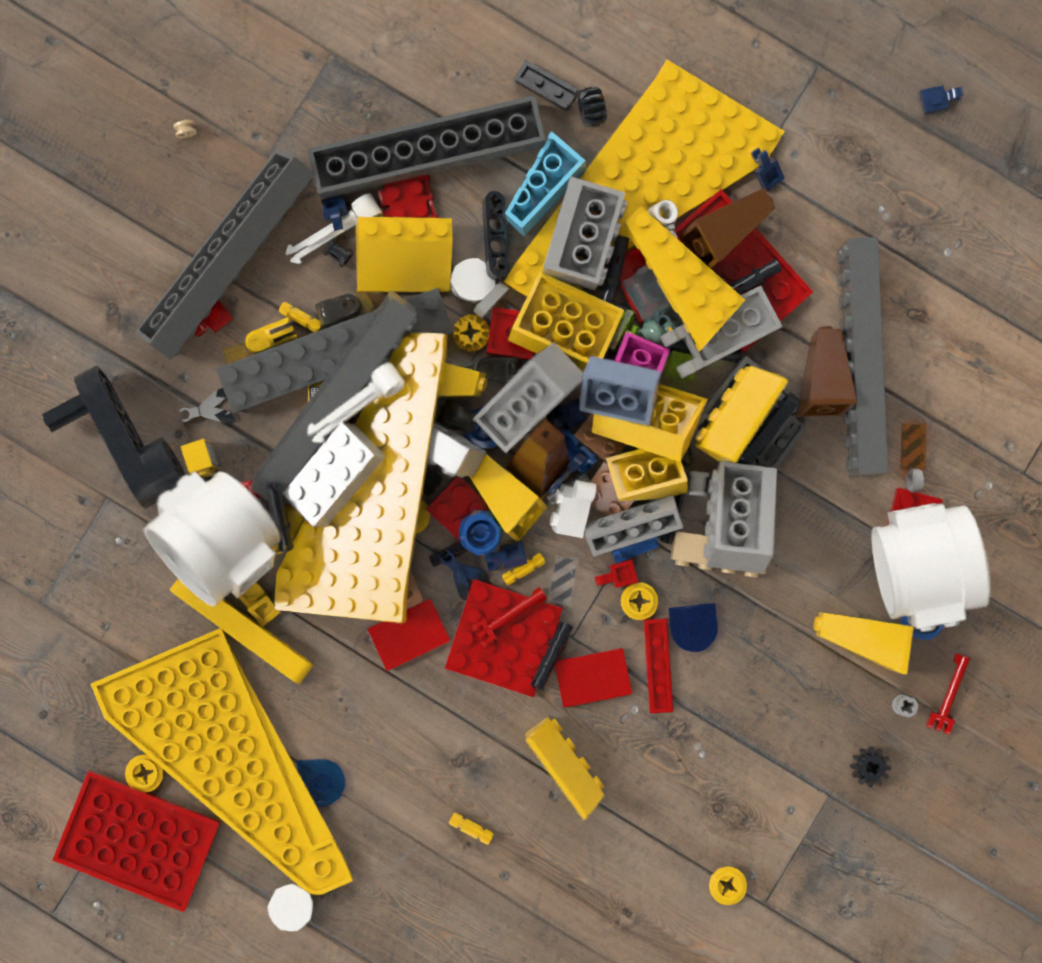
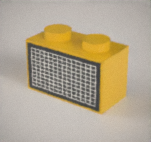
[181,439,221,479]

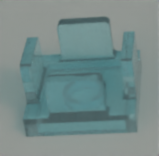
[622,265,673,323]

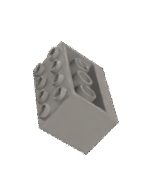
[542,176,628,291]
[473,342,584,453]
[703,461,777,574]

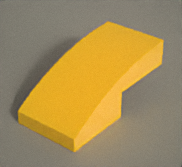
[239,582,281,627]

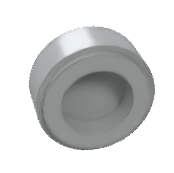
[906,469,924,492]

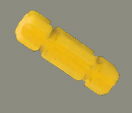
[279,302,322,332]
[502,553,546,585]
[449,813,494,845]

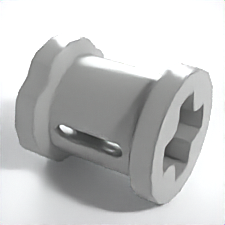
[686,471,710,497]
[892,694,918,717]

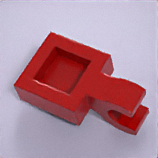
[195,300,233,338]
[594,559,638,588]

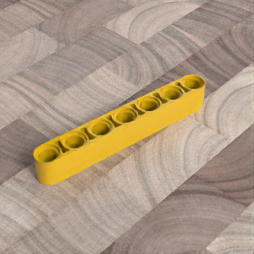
[170,579,314,685]

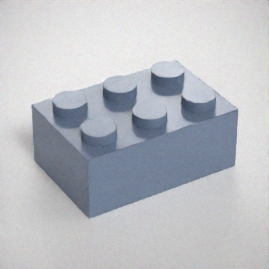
[580,356,661,426]

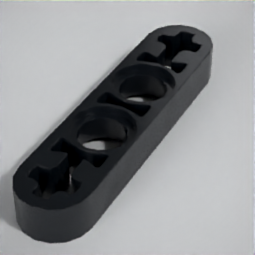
[482,191,509,281]
[734,392,800,465]

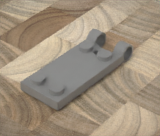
[660,286,783,379]

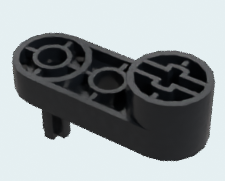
[42,366,186,509]

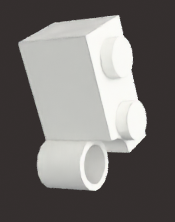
[550,480,596,538]

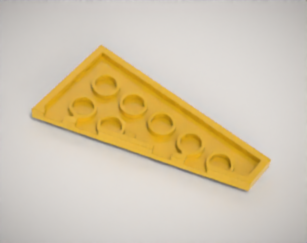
[623,206,745,351]

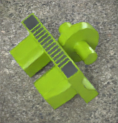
[608,309,639,354]

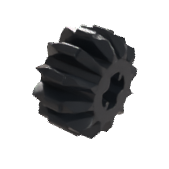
[577,86,607,127]
[850,746,891,788]

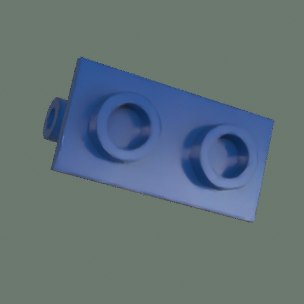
[560,428,598,475]
[611,536,659,564]

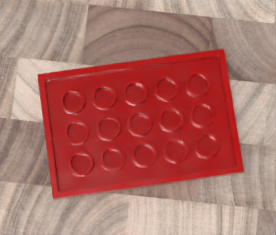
[674,189,813,354]
[52,770,221,913]

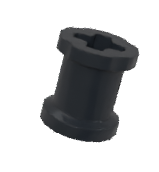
[323,237,354,268]

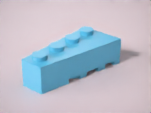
[505,131,586,236]

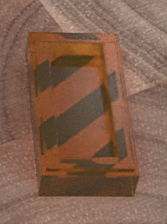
[900,423,927,470]

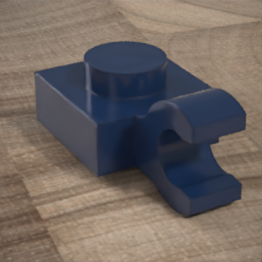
[919,85,964,115]
[751,148,785,192]
[321,195,348,231]
[548,398,588,430]
[484,541,527,571]

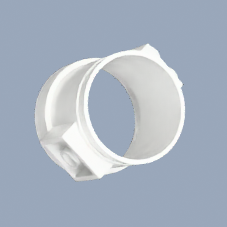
[144,472,281,606]
[871,504,989,631]

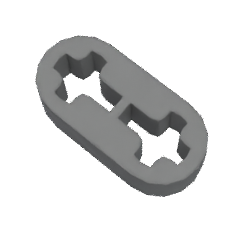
[474,281,510,319]

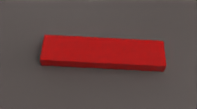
[643,618,673,714]

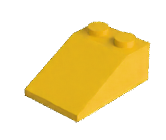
[606,449,688,501]

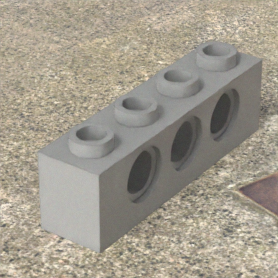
[585,495,683,557]

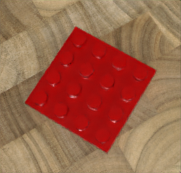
[444,579,562,698]

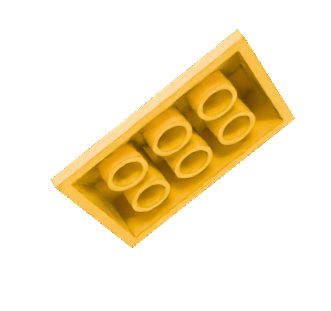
[356,217,452,293]
[508,271,624,373]
[694,366,788,462]
[592,384,707,462]
[525,716,605,819]

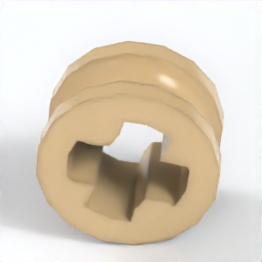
[173,120,197,139]

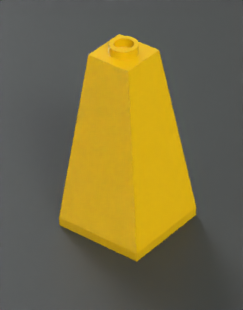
[392,350,487,398]
[469,454,548,542]
[813,612,914,674]

